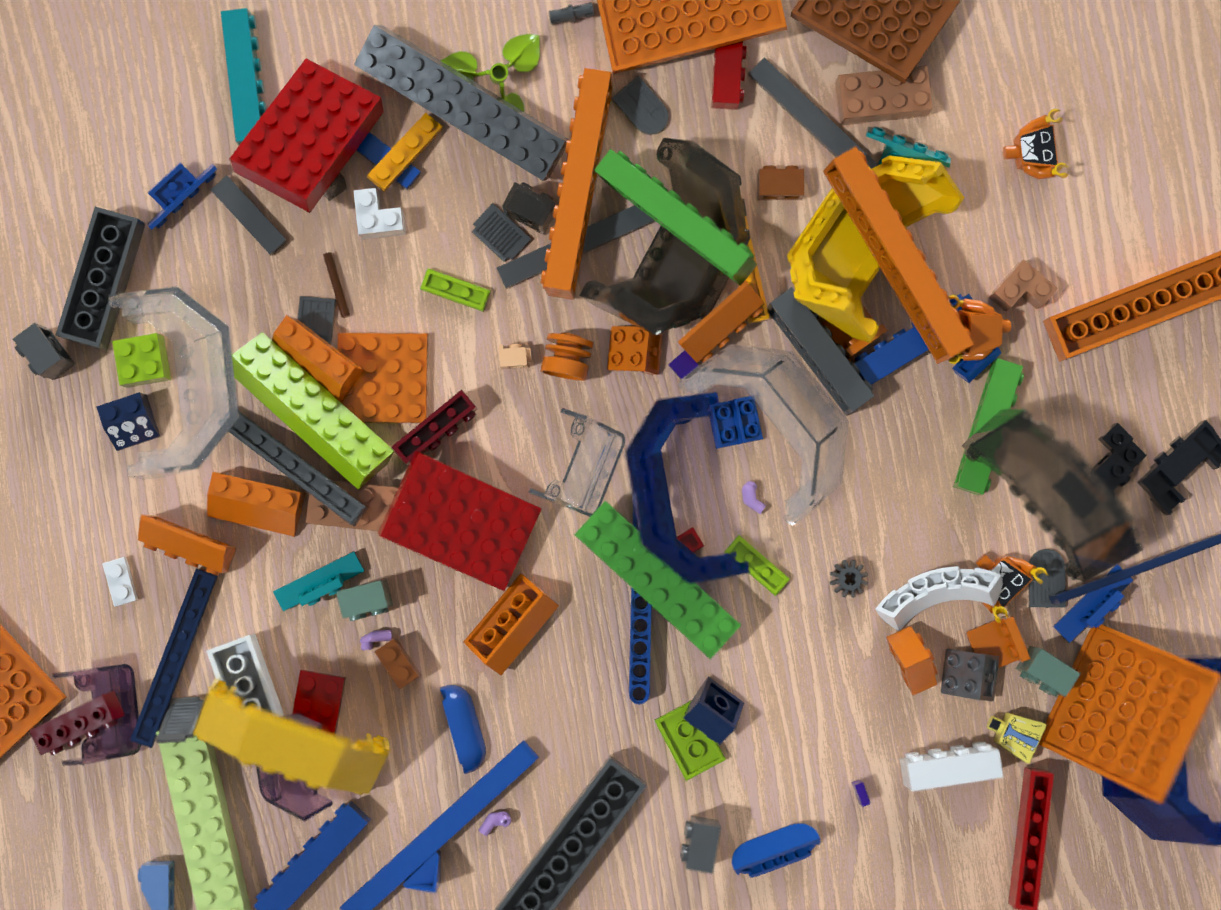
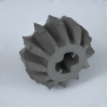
[830,560,868,598]

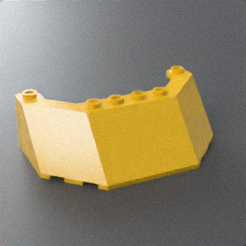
[787,155,965,342]
[193,678,390,795]

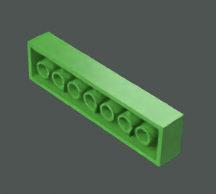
[594,149,757,286]
[574,501,741,659]

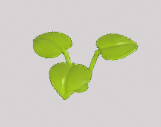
[440,34,540,112]

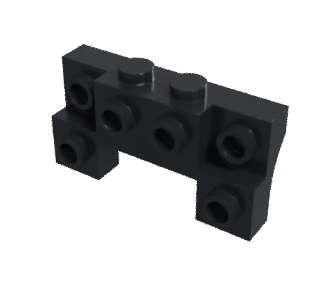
[1137,420,1221,515]
[1051,423,1147,518]

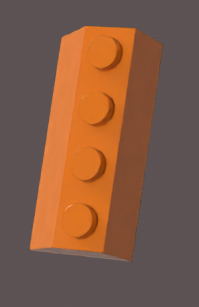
[678,281,765,363]
[272,315,364,402]
[207,472,306,537]
[138,514,237,576]
[463,573,559,675]

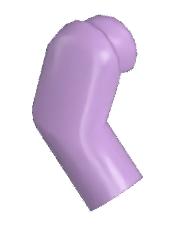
[742,481,766,514]
[360,629,392,650]

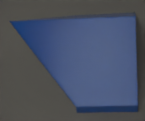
[403,849,441,893]

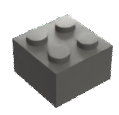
[13,323,75,380]
[680,815,721,874]

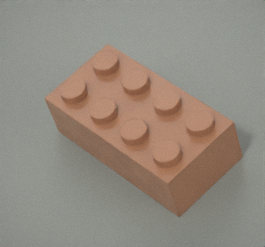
[835,65,933,126]
[306,480,398,531]

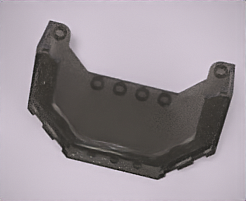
[579,138,750,335]
[962,409,1143,582]

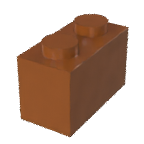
[758,165,804,200]
[374,638,421,690]

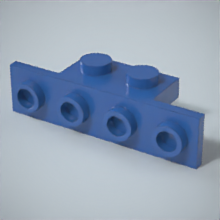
[147,162,217,230]
[1053,564,1133,643]

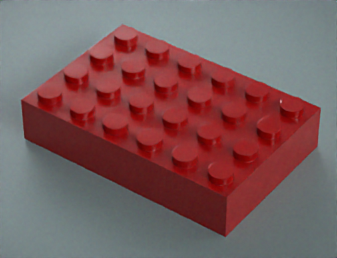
[229,58,384,213]
[377,451,542,591]

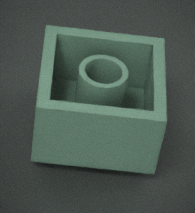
[336,580,393,621]
[1016,646,1080,698]

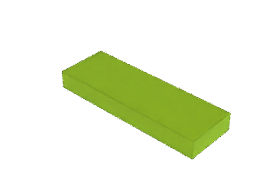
[420,268,491,312]
[724,535,790,596]

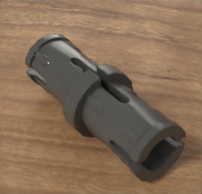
[548,2,594,25]

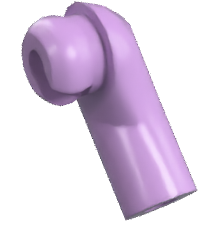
[479,811,511,836]

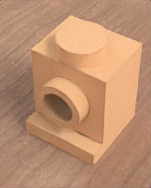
[499,344,532,369]

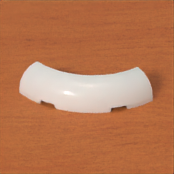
[875,567,1003,631]

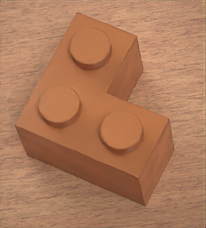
[989,259,1058,311]

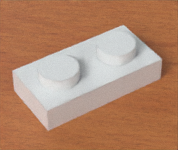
[102,557,138,607]

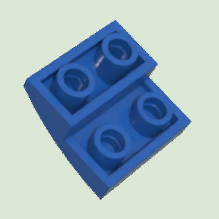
[707,396,763,449]

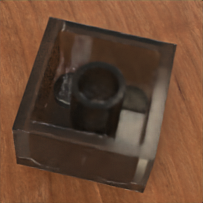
[502,182,555,235]

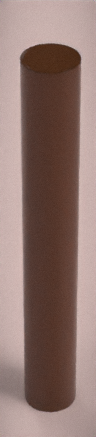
[323,252,350,318]

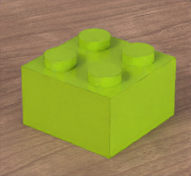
[112,333,171,388]

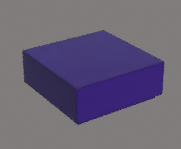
[668,350,700,381]
[851,780,871,807]

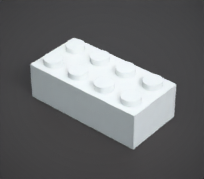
[206,634,285,717]
[899,742,1003,791]

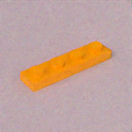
[367,112,443,192]

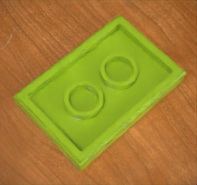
[654,700,726,781]

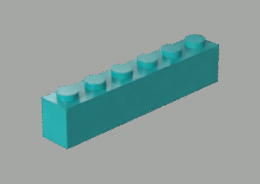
[221,8,267,145]

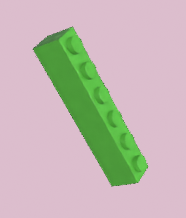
[953,358,1024,495]

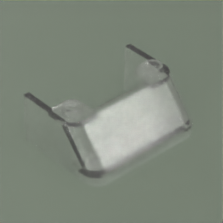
[529,408,625,517]

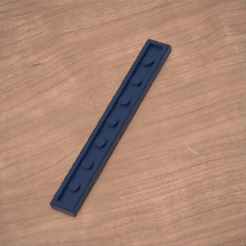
[1049,534,1221,605]
[130,568,218,748]

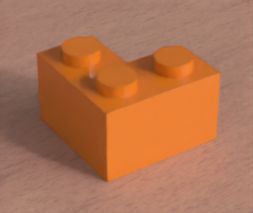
[886,626,938,696]

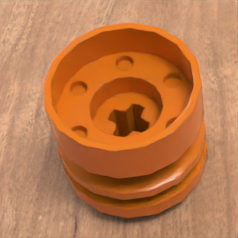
[540,333,593,381]

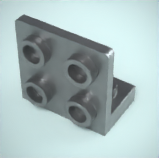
[941,649,999,701]

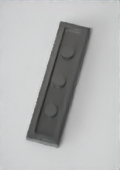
[211,175,287,256]

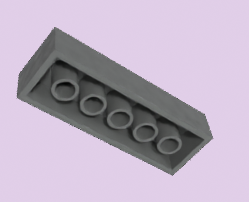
[55,207,145,351]
[767,287,874,416]

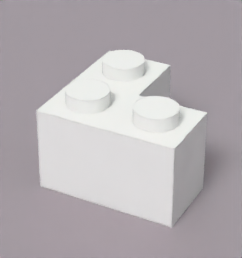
[353,188,406,240]

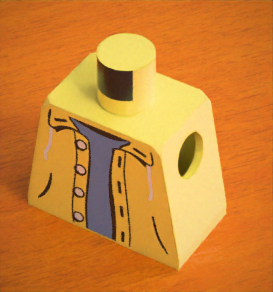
[986,712,1047,764]

